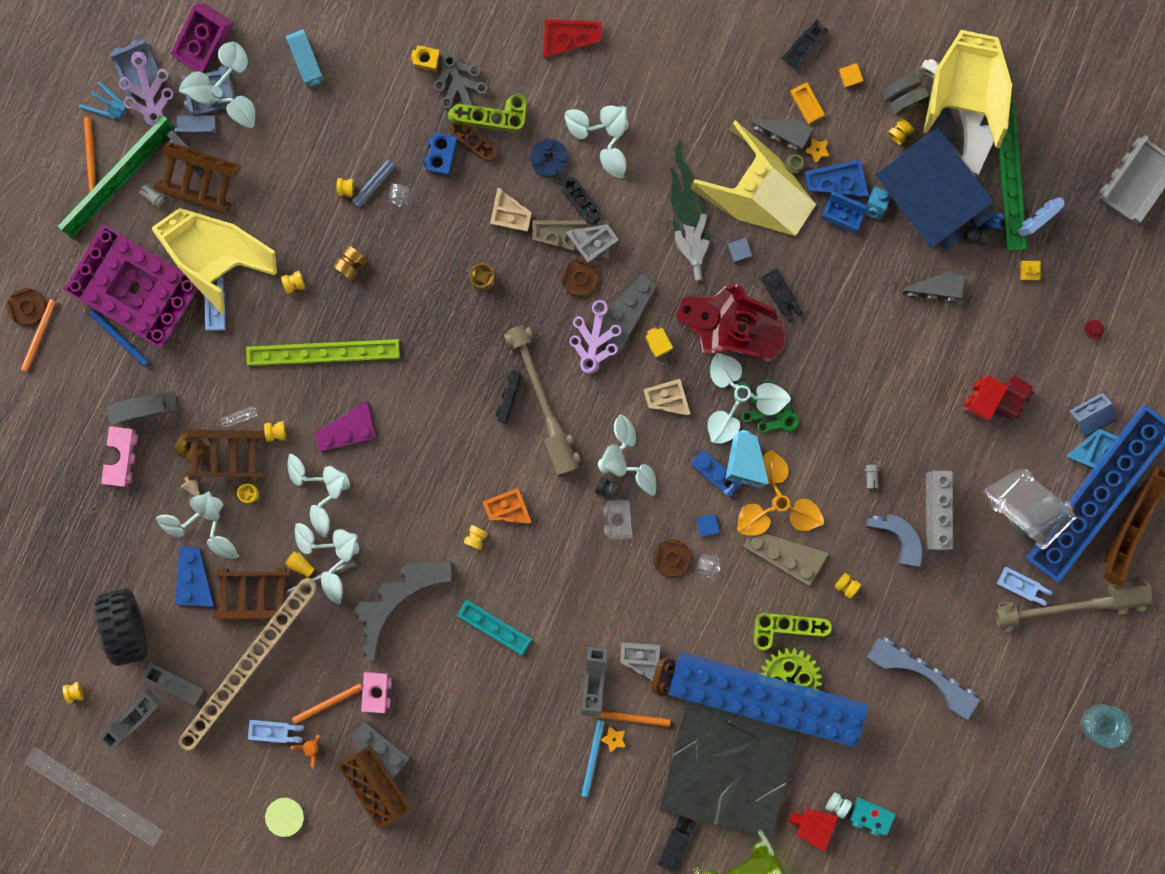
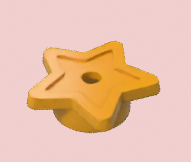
[805,138,829,163]
[601,727,625,752]

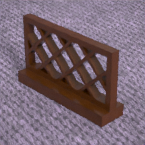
[337,745,412,829]

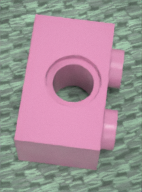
[361,672,392,713]

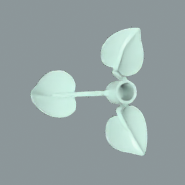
[179,41,256,129]
[565,106,629,179]
[708,353,791,444]
[598,414,657,496]
[288,454,350,538]
[156,492,240,559]
[295,523,359,604]

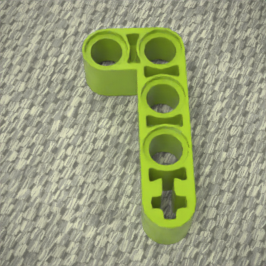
[448,94,526,132]
[754,613,832,650]

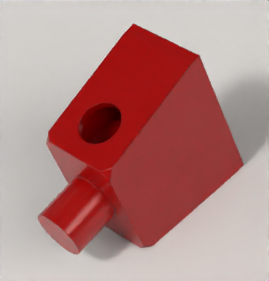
[788,808,838,851]

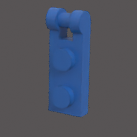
[690,450,743,499]

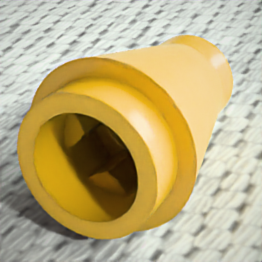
[285,551,315,577]

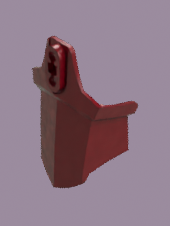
[676,283,787,362]

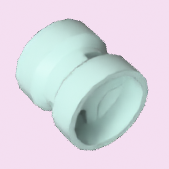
[826,792,852,819]

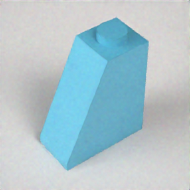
[286,29,324,87]
[725,430,768,489]

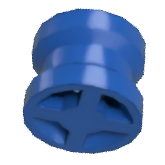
[982,211,1005,231]

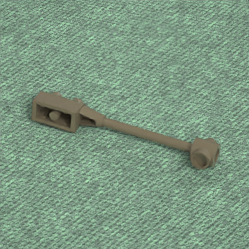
[504,325,581,476]
[995,580,1152,632]

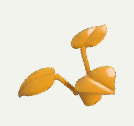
[737,450,824,536]

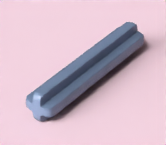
[352,160,395,207]

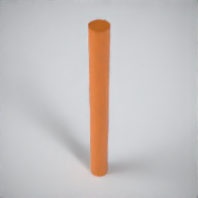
[84,117,97,193]
[21,299,57,372]
[292,683,363,725]
[594,711,671,727]

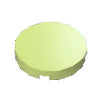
[265,797,304,837]

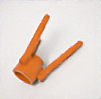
[290,735,320,769]

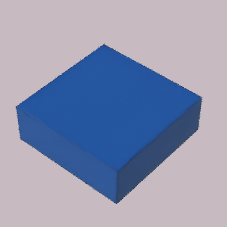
[696,514,720,537]

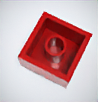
[963,375,1008,422]

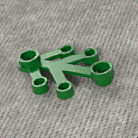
[734,379,799,433]

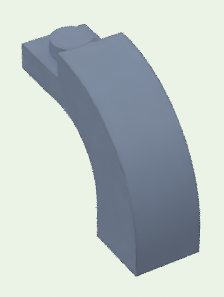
[866,514,922,567]

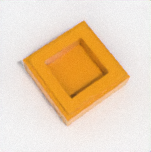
[839,63,863,88]

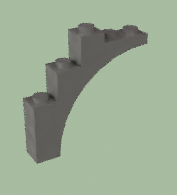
[355,562,452,660]

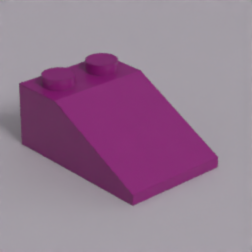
[171,2,234,73]

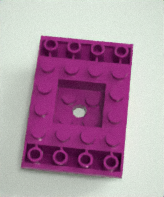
[63,224,198,349]

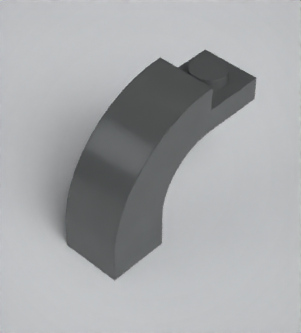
[106,392,178,426]
[581,647,607,717]
[97,689,162,752]

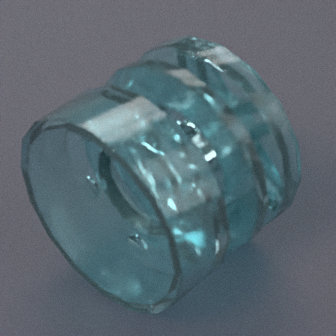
[1081,704,1131,748]

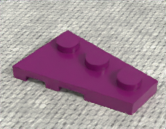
[315,401,376,452]

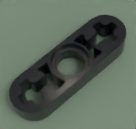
[562,177,601,225]

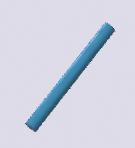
[581,720,605,797]

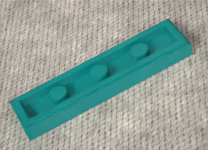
[457,599,532,656]

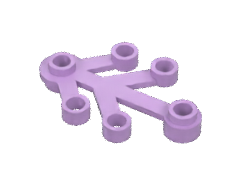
[119,52,173,126]
[569,300,622,374]

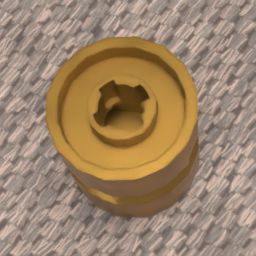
[332,245,368,281]
[469,263,495,291]
[173,433,209,464]

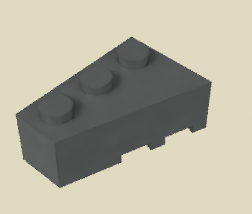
[352,720,411,780]

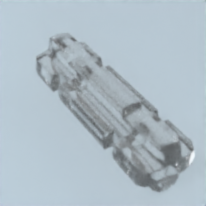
[220,406,258,428]

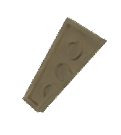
[533,220,609,259]
[743,533,829,586]

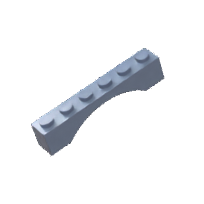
[866,637,980,720]

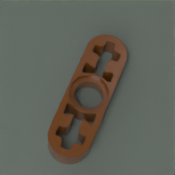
[450,123,497,162]

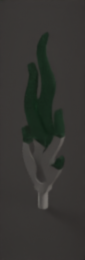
[670,140,710,281]

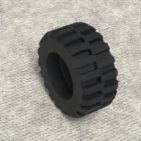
[95,588,147,666]

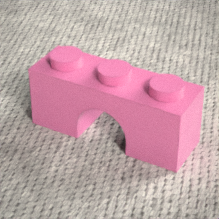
[101,426,138,487]

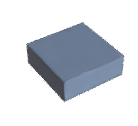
[728,238,752,262]

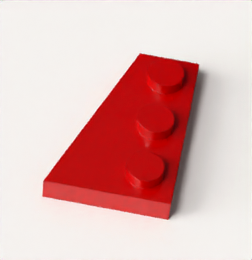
[543,19,602,58]

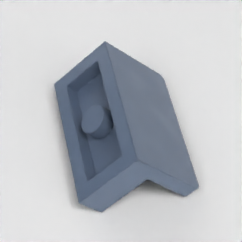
[174,116,216,136]
[1070,393,1116,436]

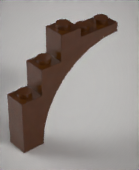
[1104,465,1165,587]

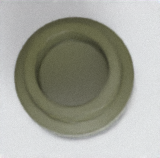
[785,154,804,173]

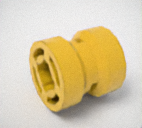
[888,118,915,145]
[281,271,306,295]
[264,421,287,442]
[237,484,259,503]
[464,525,488,550]
[834,572,861,599]

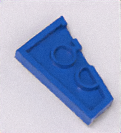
[804,160,869,197]
[175,546,215,607]

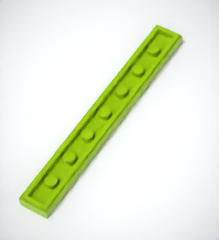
[246,339,400,366]

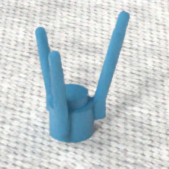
[79,82,127,120]

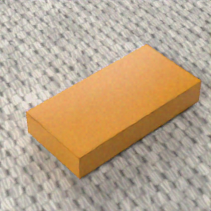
[790,82,825,125]

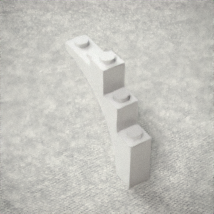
[919,60,994,176]

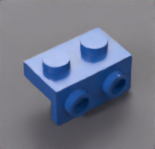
[821,192,867,234]

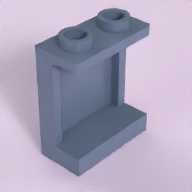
[110,39,165,98]
[180,66,235,116]

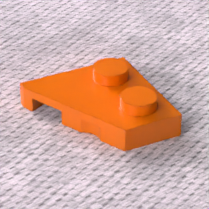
[483,488,532,524]

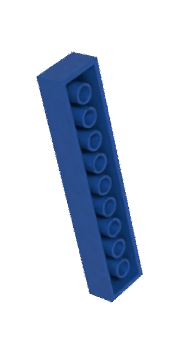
[1024,405,1165,583]
[668,652,868,748]

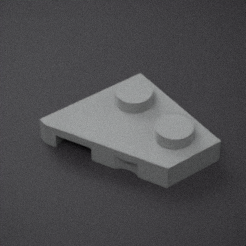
[566,224,619,262]
[620,642,660,681]

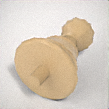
[181,477,200,496]

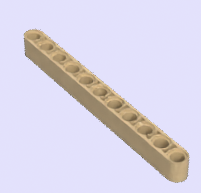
[179,578,316,750]

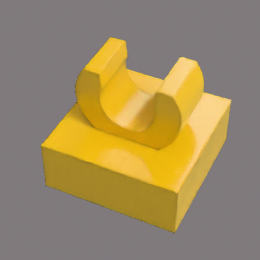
[1020,261,1041,281]

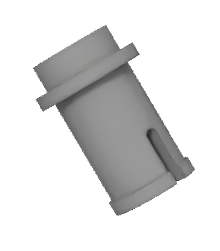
[139,185,165,207]
[864,465,880,488]

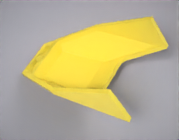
[924,30,1012,148]
[690,120,816,236]
[152,208,277,314]

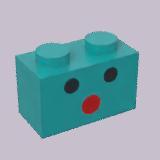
[849,797,896,837]

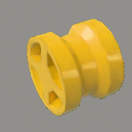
[337,178,354,198]
[63,681,84,704]

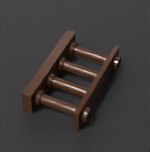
[154,141,241,213]
[183,429,264,481]
[212,568,292,619]

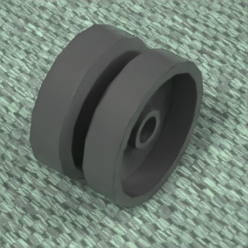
[881,72,930,116]

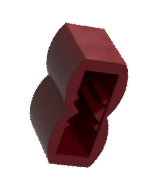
[995,375,1034,420]

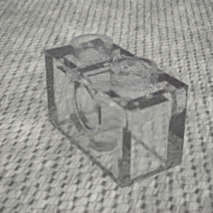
[603,500,632,540]

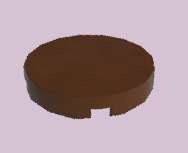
[561,259,599,297]
[7,288,46,326]
[653,539,691,577]

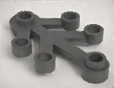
[434,52,488,121]

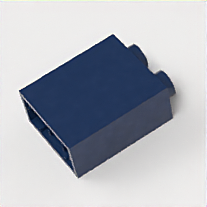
[875,127,995,252]

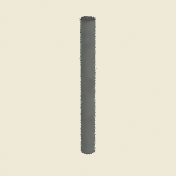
[285,560,356,598]

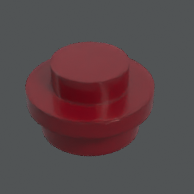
[1085,320,1104,339]

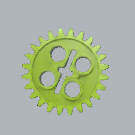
[759,648,822,690]

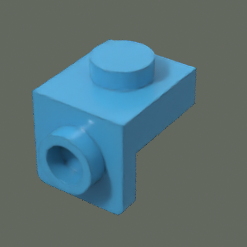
[865,186,891,220]

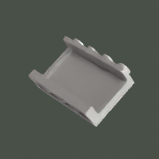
[1099,135,1165,225]
[926,471,953,550]

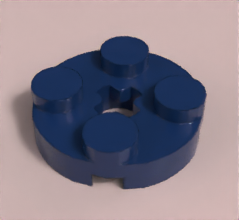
[530,138,568,177]

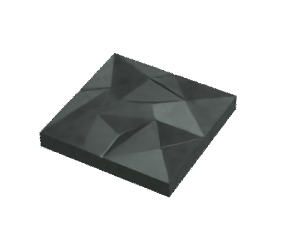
[659,700,799,839]

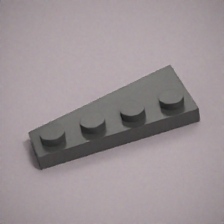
[590,273,656,355]

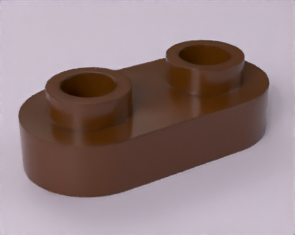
[651,657,676,697]

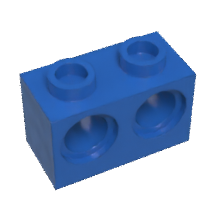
[423,132,458,177]

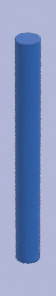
[89,309,149,367]

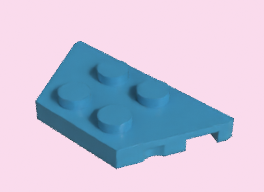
[1067,429,1138,486]

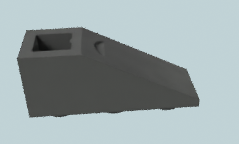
[751,119,813,152]
[902,273,965,303]
[141,661,204,706]

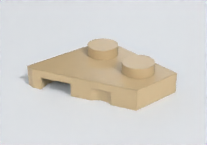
[490,188,532,232]
[643,379,690,415]

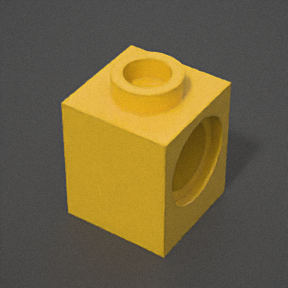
[411,45,441,72]
[645,327,673,358]

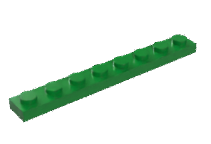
[998,98,1027,251]
[58,116,176,239]

